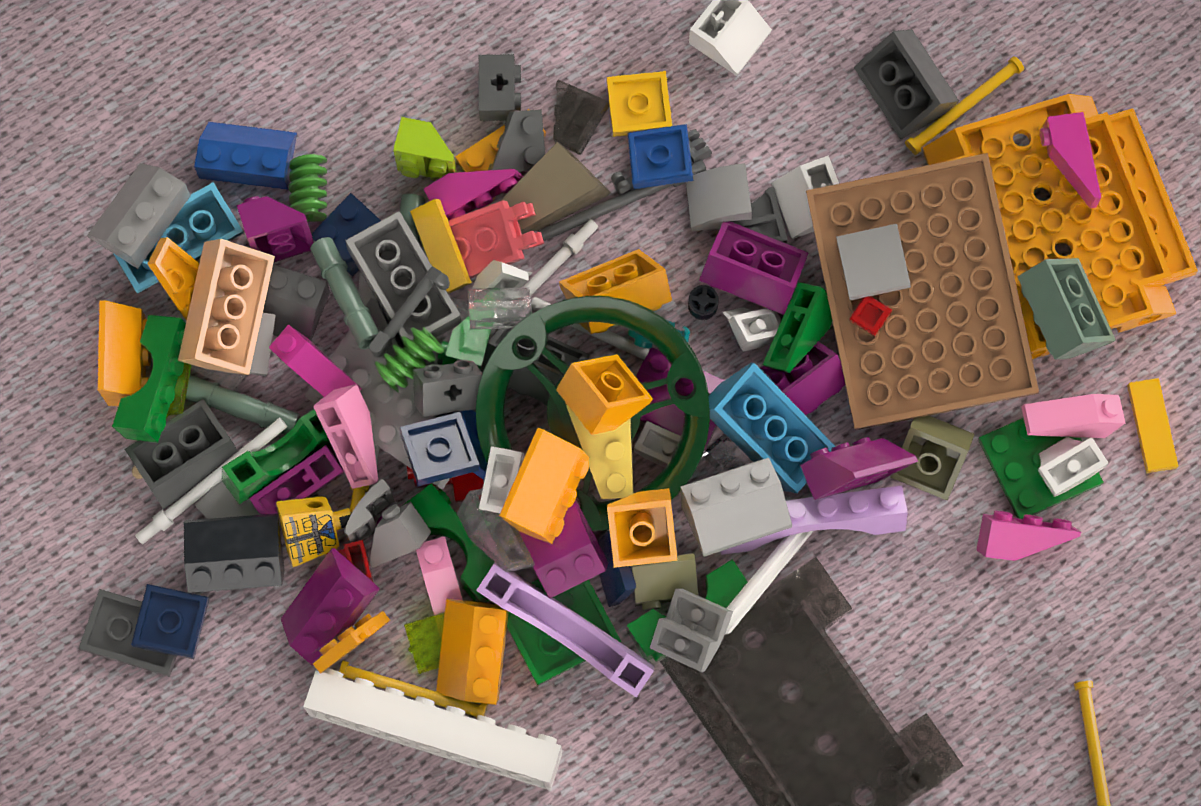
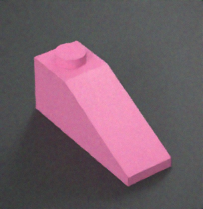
[313,384,378,489]
[1021,394,1126,438]
[416,536,462,641]

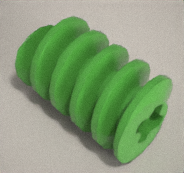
[289,154,327,222]
[374,327,445,393]

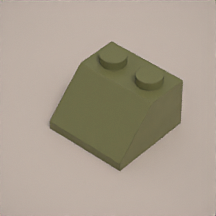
[890,416,974,501]
[631,553,698,611]

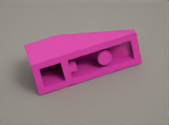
[1040,112,1101,208]
[269,324,362,397]

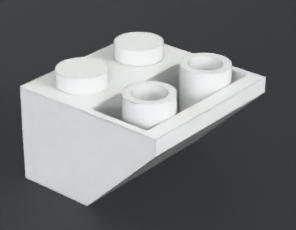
[689,0,772,76]
[771,155,839,239]

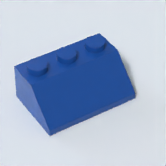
[194,122,297,190]

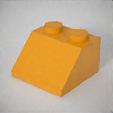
[556,354,653,435]
[607,488,678,568]

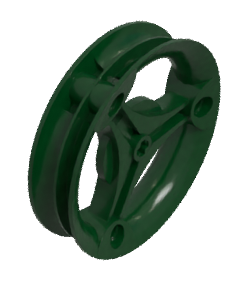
[476,296,710,531]

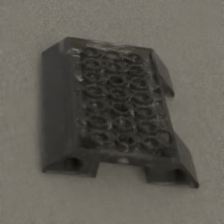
[660,557,964,806]

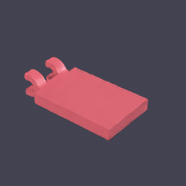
[448,200,544,279]

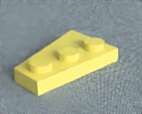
[566,405,634,499]

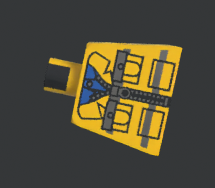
[276,496,351,567]

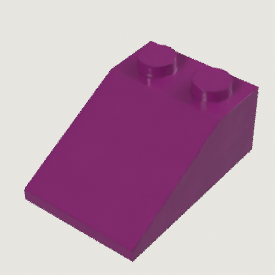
[518,499,609,599]

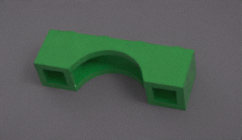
[112,315,186,443]
[222,409,332,505]
[403,483,506,603]
[626,559,748,662]

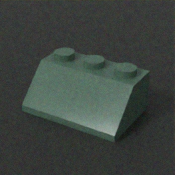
[1018,258,1116,360]

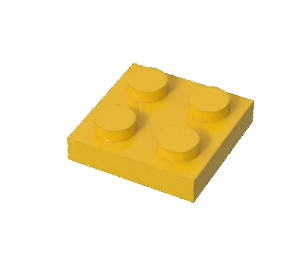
[606,71,672,137]

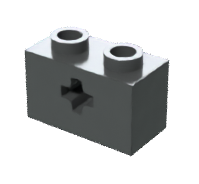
[478,54,521,121]
[413,360,483,417]

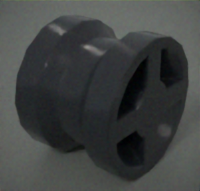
[688,285,719,320]

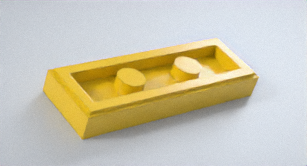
[410,199,472,294]
[1127,378,1179,473]

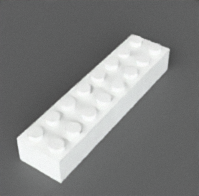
[303,668,562,791]

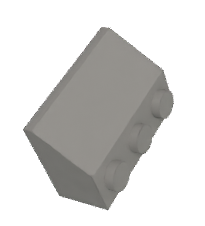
[87,163,191,269]
[680,458,792,557]

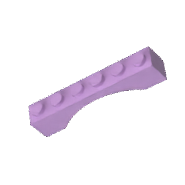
[720,486,908,555]
[476,561,655,697]

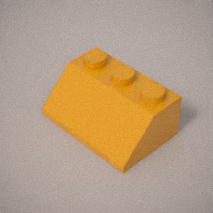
[559,249,672,334]
[98,300,151,406]
[499,428,590,544]
[436,599,509,705]

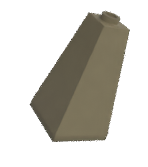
[501,142,611,234]

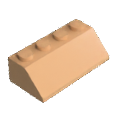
[178,239,275,375]

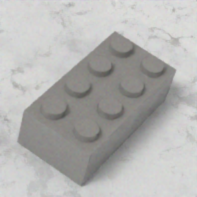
[345,211,461,347]

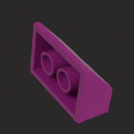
[236,196,314,263]
[699,221,809,315]
[760,342,845,415]
[636,347,725,450]
[800,437,918,500]
[281,548,380,666]

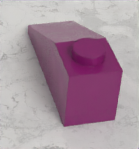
[249,445,345,516]

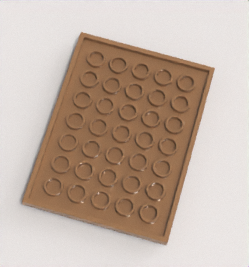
[806,153,1039,430]

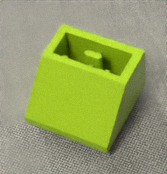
[393,117,457,182]

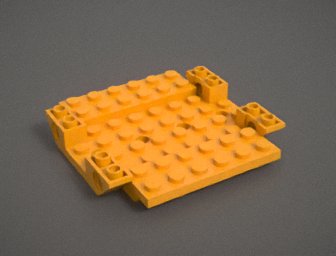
[922,94,1198,359]

